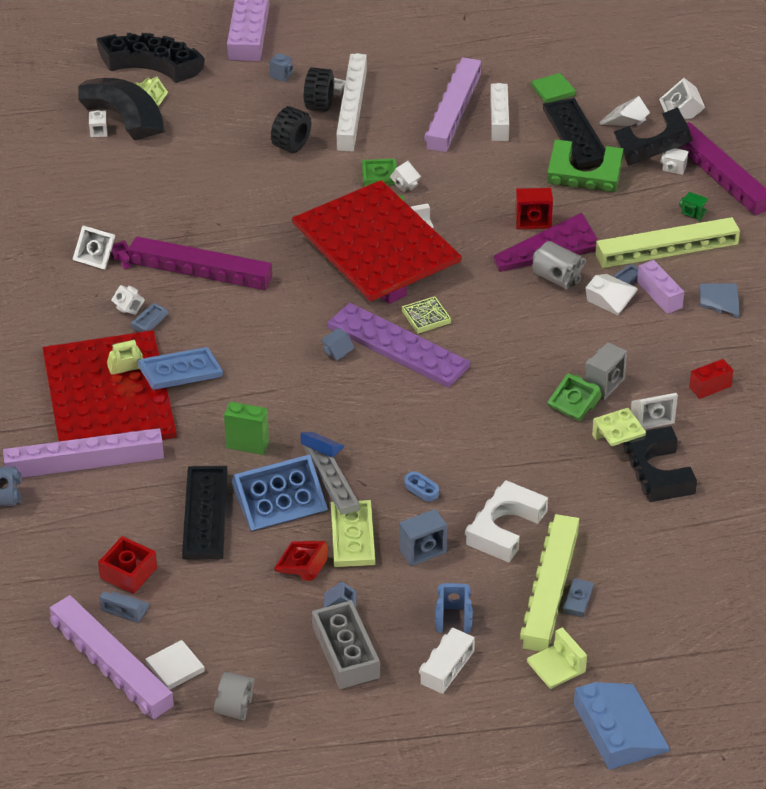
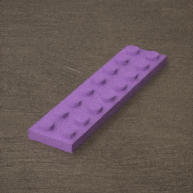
[327,302,470,388]

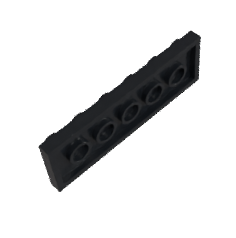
[543,98,606,169]
[182,466,228,560]

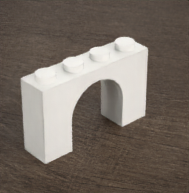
[465,480,548,563]

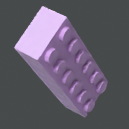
[227,0,269,61]

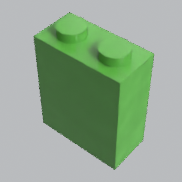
[224,401,269,455]

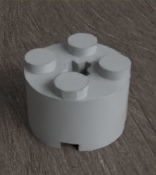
[214,671,255,720]

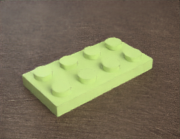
[331,500,375,567]

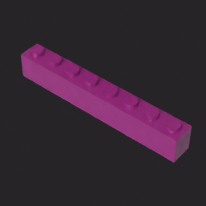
[678,122,766,215]
[128,236,272,290]

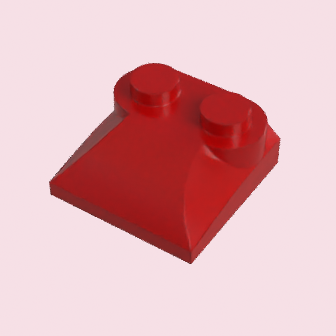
[274,541,328,581]

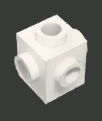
[111,285,145,315]

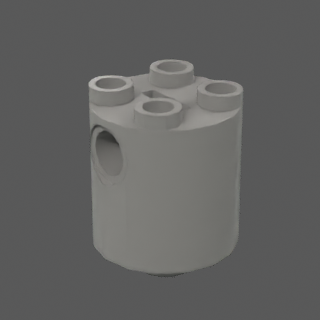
[532,241,586,289]

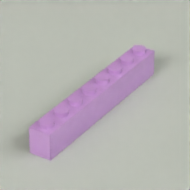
[424,57,481,152]
[3,428,164,478]
[49,595,174,720]

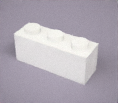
[419,628,475,694]

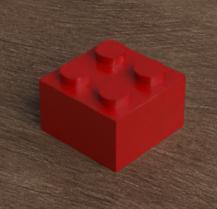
[515,188,553,229]
[98,536,157,594]

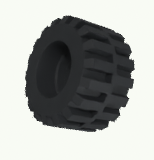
[303,67,334,111]
[270,106,312,153]

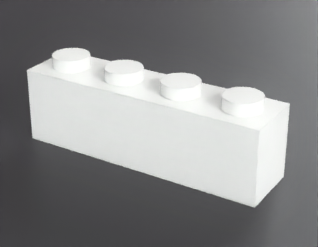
[490,83,509,141]

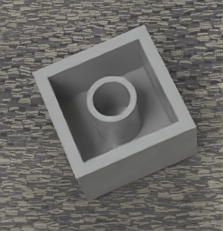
[584,342,627,400]

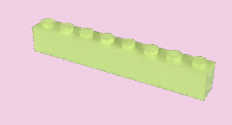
[596,217,740,268]
[520,514,579,652]

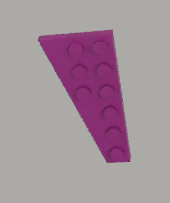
[494,212,599,272]

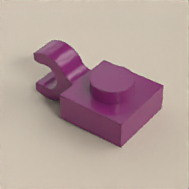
[110,241,131,269]

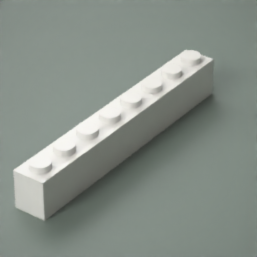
[336,53,367,152]

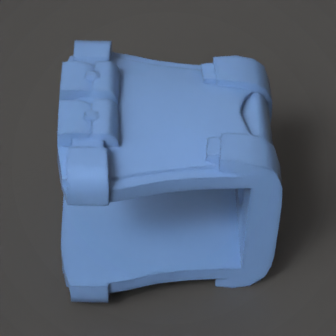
[435,583,473,633]

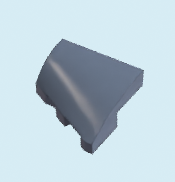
[699,284,739,318]

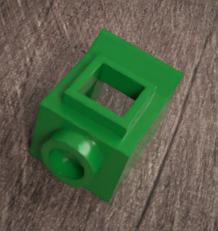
[679,192,708,222]

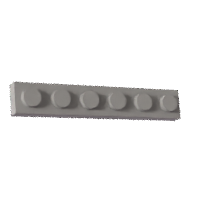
[303,445,360,515]

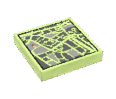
[402,296,451,334]

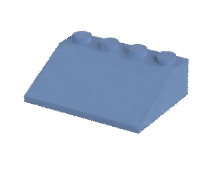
[232,455,328,532]
[574,682,670,770]

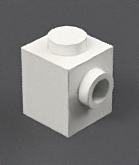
[89,110,108,137]
[661,148,688,175]
[390,161,421,192]

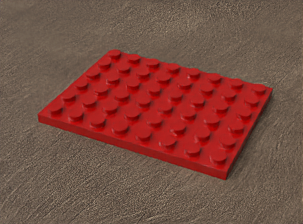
[292,180,462,302]
[42,330,177,442]

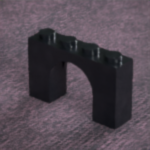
[614,107,693,166]
[623,426,697,502]

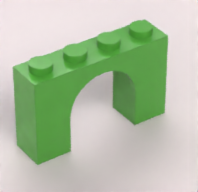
[548,139,623,192]

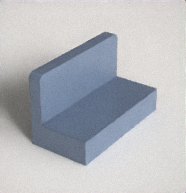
[99,591,149,623]

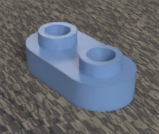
[404,472,439,501]

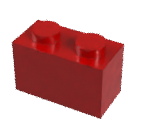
[689,359,734,399]

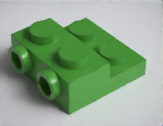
[547,373,602,422]

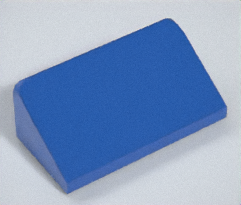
[301,432,344,457]

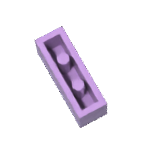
[637,260,684,314]

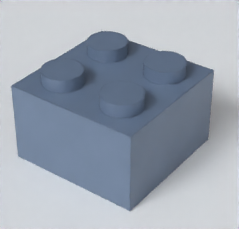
[399,509,447,567]

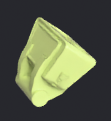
[107,340,143,375]

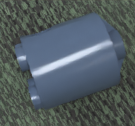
[0,466,21,506]

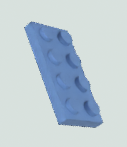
[138,347,223,390]

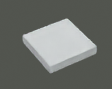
[146,640,205,690]

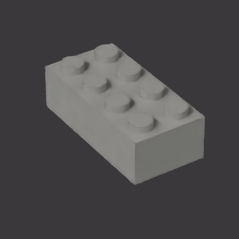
[312,600,380,689]

